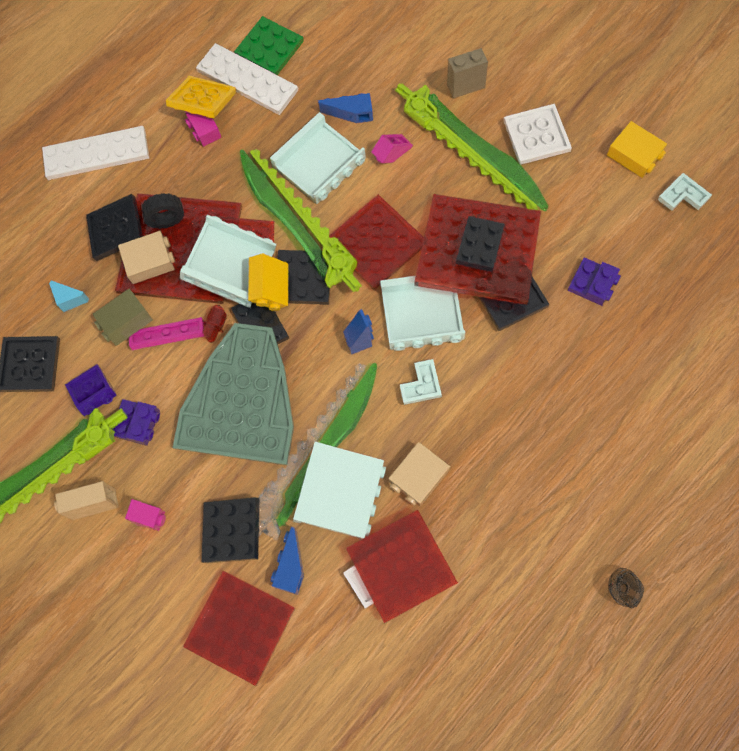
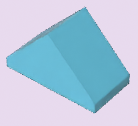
[49,280,89,312]

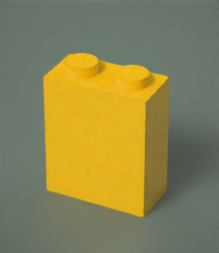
[607,121,667,178]
[248,253,288,311]

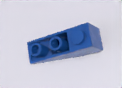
[318,93,373,123]
[343,309,374,355]
[271,527,304,595]

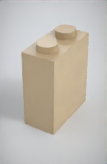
[118,231,175,284]
[389,442,450,507]
[54,481,119,520]

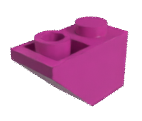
[185,111,222,147]

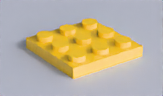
[166,76,236,118]

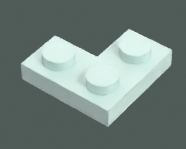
[658,173,712,211]
[400,359,442,405]

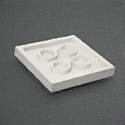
[503,104,572,165]

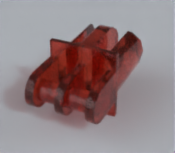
[202,305,227,343]

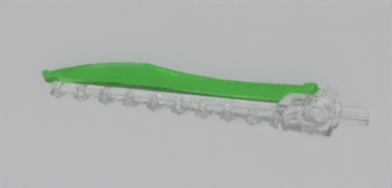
[257,363,377,540]

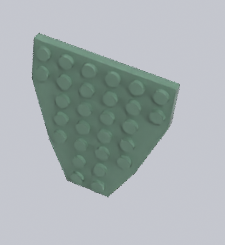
[173,323,294,466]

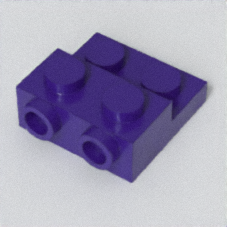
[568,257,621,306]
[65,364,117,416]
[113,399,160,446]

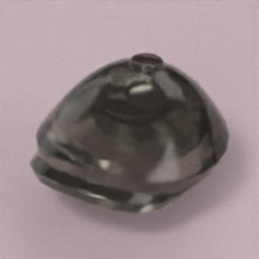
[608,568,644,609]

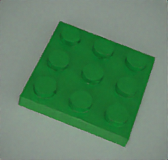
[234,16,304,75]

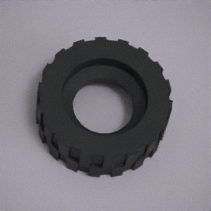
[141,193,184,229]

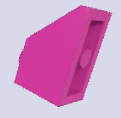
[371,134,413,164]
[125,499,166,531]

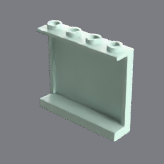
[270,112,366,204]
[180,215,277,308]
[381,270,465,351]
[293,442,386,540]

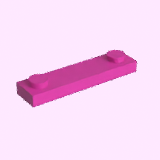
[129,317,205,350]

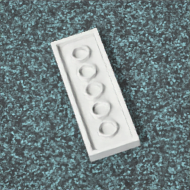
[196,43,298,115]
[42,126,149,180]

